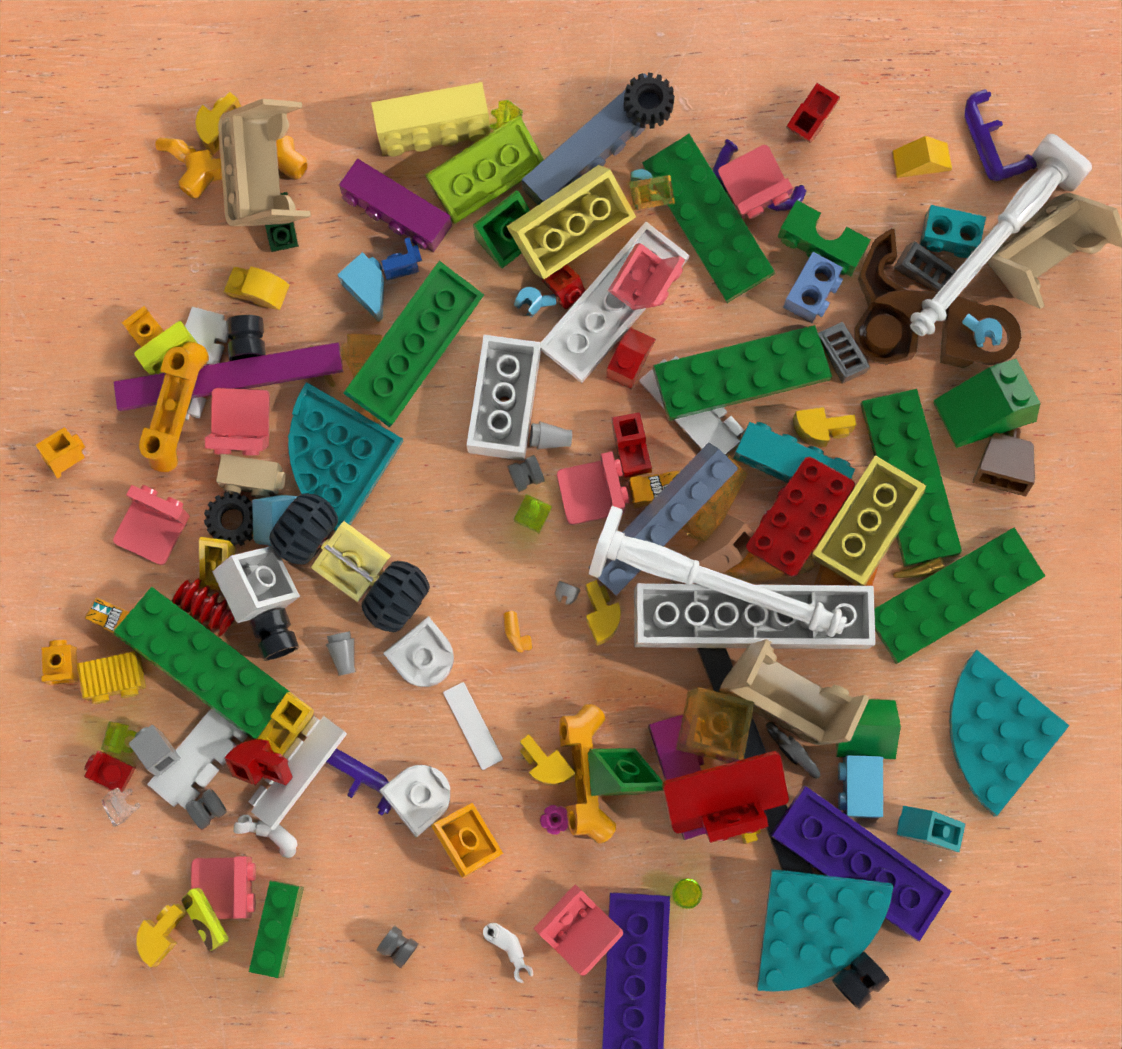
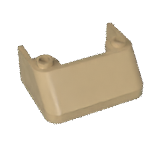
[218,99,311,227]
[987,193,1122,309]
[719,639,869,745]

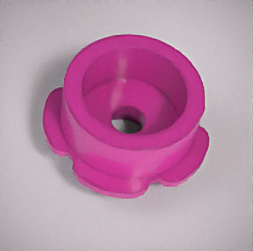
[540,805,568,835]

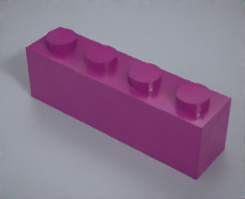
[339,158,452,252]
[648,714,706,840]

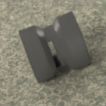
[507,455,545,492]
[185,788,227,830]
[377,926,419,969]

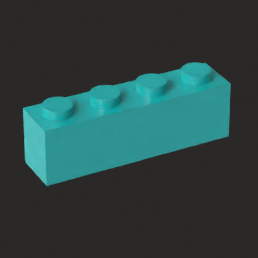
[733,422,855,483]

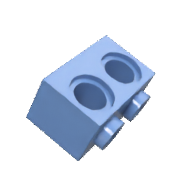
[783,252,843,323]

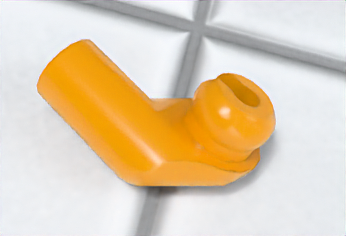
[155,137,196,163]
[503,611,533,653]

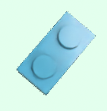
[838,756,883,818]

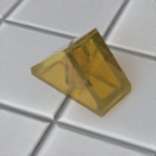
[627,175,675,211]

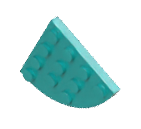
[288,382,404,532]
[949,650,1070,817]
[757,869,894,992]

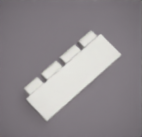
[185,307,228,421]
[639,356,745,455]
[147,708,248,810]
[248,716,347,830]

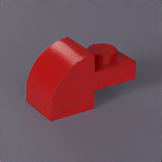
[786,83,840,143]
[612,412,652,478]
[224,739,293,786]

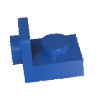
[381,237,422,281]

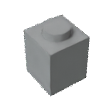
[129,725,181,777]

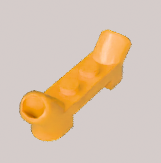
[178,136,308,199]
[139,342,209,472]
[559,704,616,844]

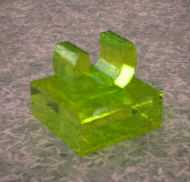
[490,100,523,130]
[514,494,552,534]
[101,721,137,754]

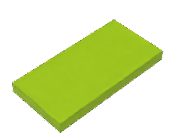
[425,116,544,224]

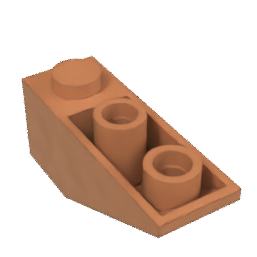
[671,513,754,584]

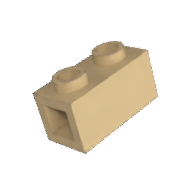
[216,454,286,498]

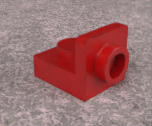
[541,264,586,309]
[84,750,136,794]

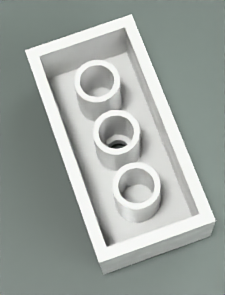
[467,335,541,461]

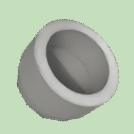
[555,581,580,605]

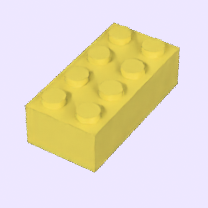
[371,82,490,157]
[506,165,636,279]
[813,456,926,586]

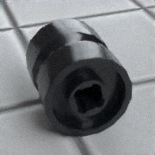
[226,315,266,361]
[250,608,299,661]
[832,951,890,1010]

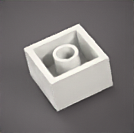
[212,546,300,623]

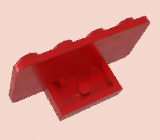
[746,457,855,577]
[662,751,789,843]

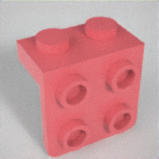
[718,145,793,219]
[607,243,685,310]
[205,388,270,456]
[557,452,629,525]
[113,485,190,565]
[191,856,256,919]
[533,884,623,976]

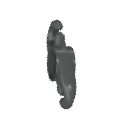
[766,722,820,779]

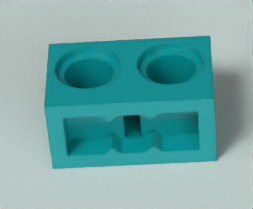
[919,205,986,258]

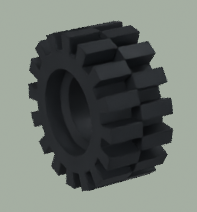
[623,72,675,129]
[204,492,253,546]

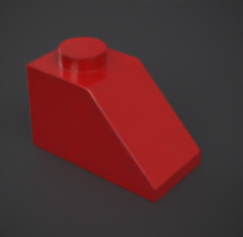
[606,327,656,389]

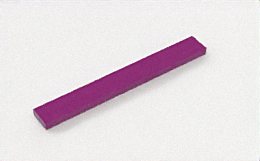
[114,342,344,411]

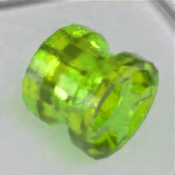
[672,878,702,909]

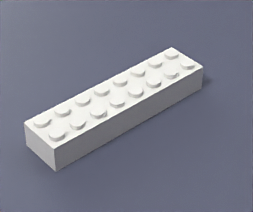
[634,583,875,649]

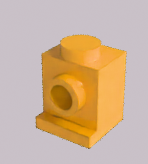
[121,306,164,347]
[35,427,86,479]
[41,640,78,685]

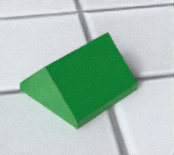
[473,190,530,269]
[836,699,901,759]
[588,748,663,796]

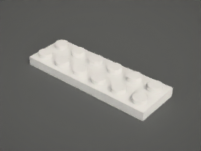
[541,222,689,383]

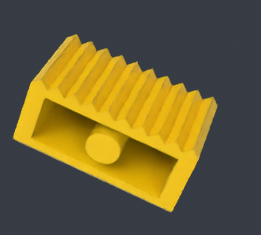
[77,651,146,704]

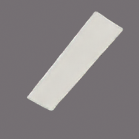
[443,682,503,770]

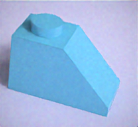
[337,252,384,322]

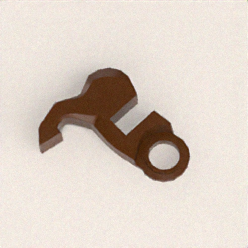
[854,228,1022,368]

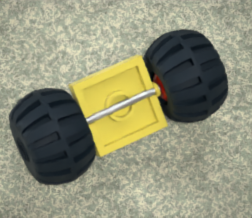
[269,493,430,632]

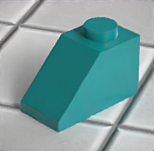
[897,806,966,853]

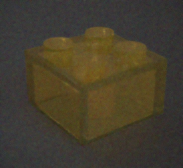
[676,687,755,763]

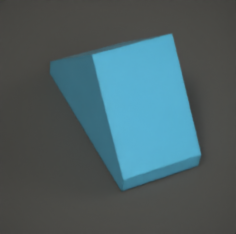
[252,495,297,546]

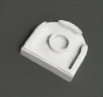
[383,616,454,687]
[379,765,450,837]

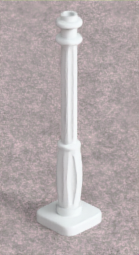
[910,134,1092,336]
[589,506,847,637]

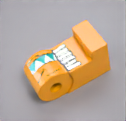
[629,471,680,509]
[85,597,130,633]

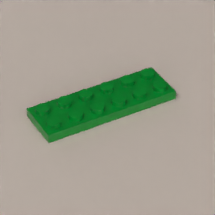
[642,133,775,303]
[343,261,484,427]
[652,325,832,421]
[861,389,962,567]
[874,527,1045,664]
[113,587,290,740]

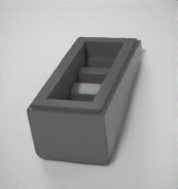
[894,241,956,292]
[818,322,870,384]

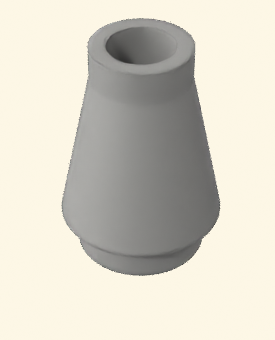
[530,421,572,450]
[326,631,356,676]

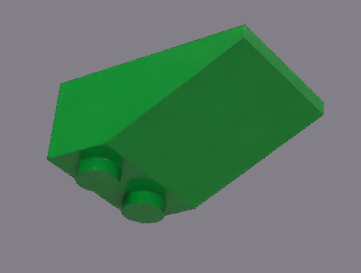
[933,358,1041,448]

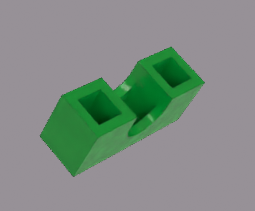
[778,200,871,277]
[249,881,304,978]

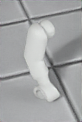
[233,815,298,858]
[483,923,533,983]

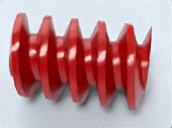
[172,578,235,637]

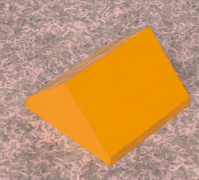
[431,803,504,878]

